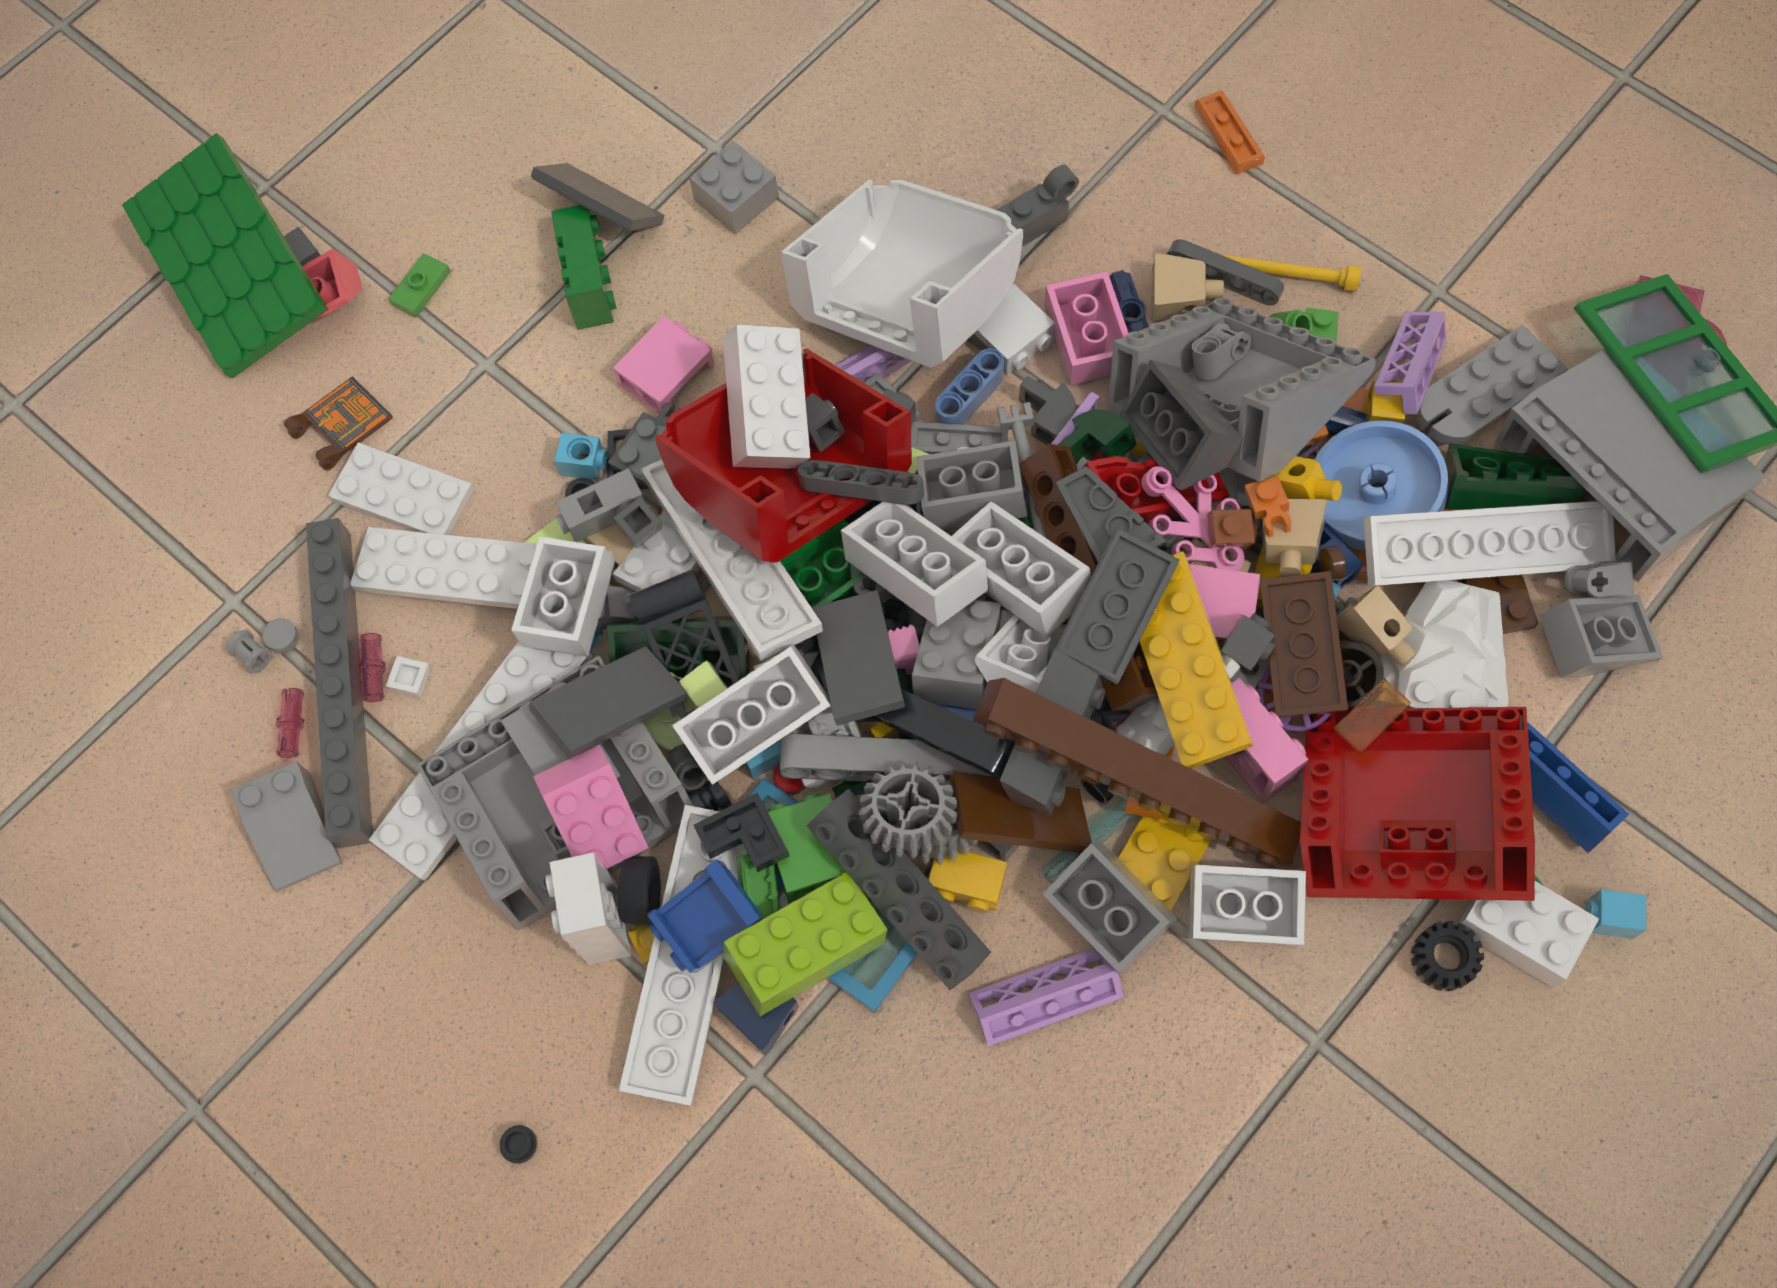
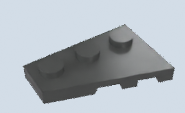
[1056,466,1167,563]

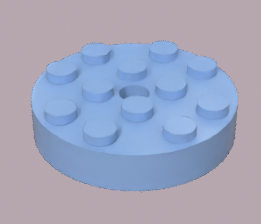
[1315,420,1448,551]

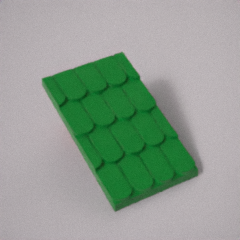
[122,133,328,379]

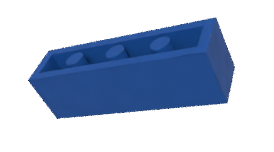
[1527,722,1629,853]

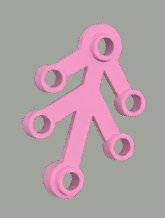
[1141,467,1244,571]

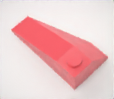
[302,248,363,318]

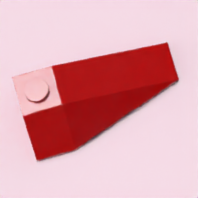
[1084,456,1230,525]

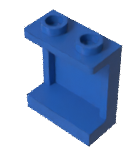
[647,859,765,973]

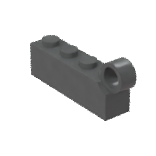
[997,165,1079,247]

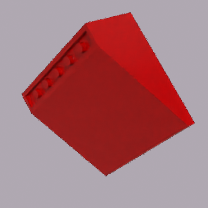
[1300,707,1535,901]

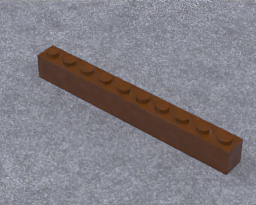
[973,678,1301,868]

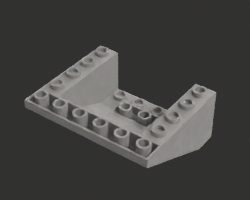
[1108,298,1376,482]
[1495,340,1766,582]
[416,655,693,931]

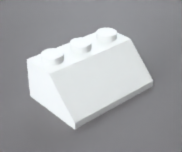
[975,615,1066,693]

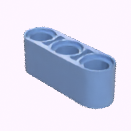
[935,348,1004,425]

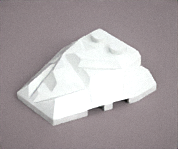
[1374,580,1509,708]

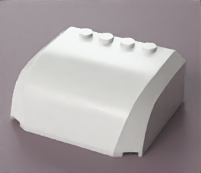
[781,180,1023,368]

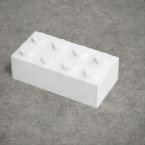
[723,325,810,469]
[952,501,1091,638]
[841,502,988,627]
[672,645,831,785]
[546,852,631,965]

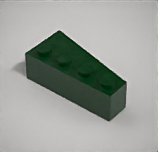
[1445,444,1585,510]

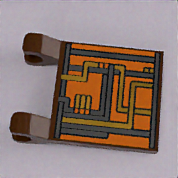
[284,376,393,471]

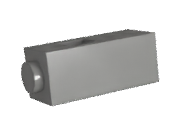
[555,468,645,542]

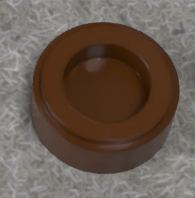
[1318,546,1346,581]

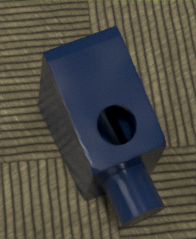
[713,982,799,1056]

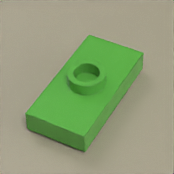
[388,253,451,317]
[736,854,779,918]

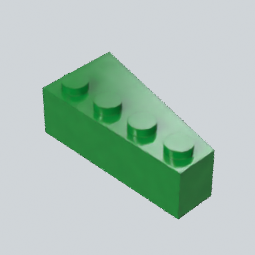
[551,205,617,330]

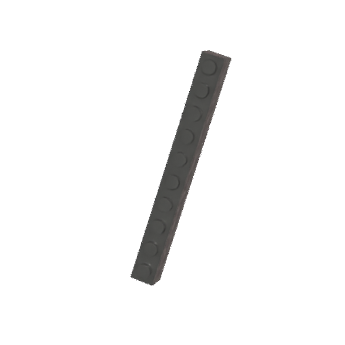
[306,518,373,848]

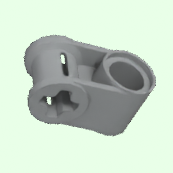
[1192,323,1251,380]
[1564,561,1633,597]

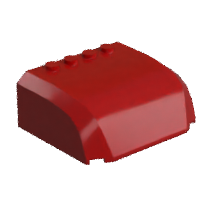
[655,349,912,563]

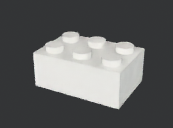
[511,536,614,657]
[1188,865,1306,945]
[1456,881,1599,988]

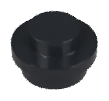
[500,1125,538,1164]

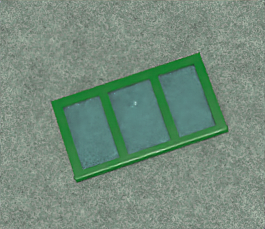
[1574,274,1777,473]

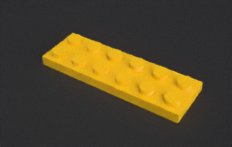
[1140,551,1254,769]

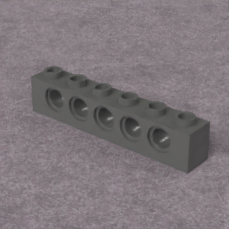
[806,789,991,990]

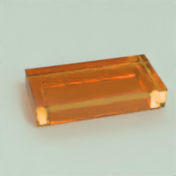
[1334,678,1411,754]

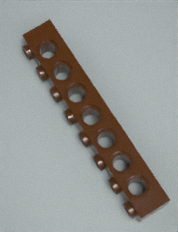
[1019,444,1158,711]

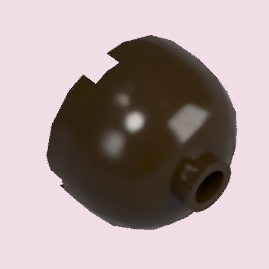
[1340,640,1385,710]

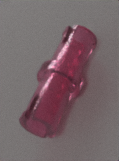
[358,633,386,702]
[276,688,304,758]

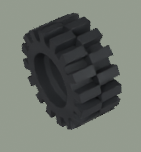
[1411,921,1484,991]

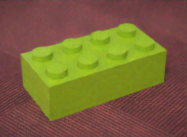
[723,872,888,1017]

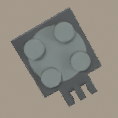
[608,402,681,488]

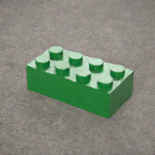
[776,519,871,655]

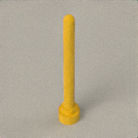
[1220,254,1361,292]

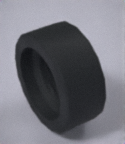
[618,856,661,925]

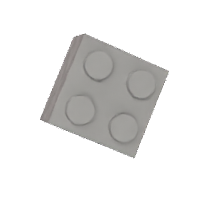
[689,141,779,234]

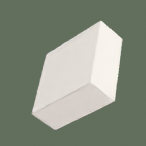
[386,656,432,698]

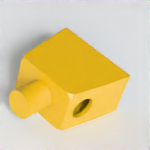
[1256,456,1342,504]

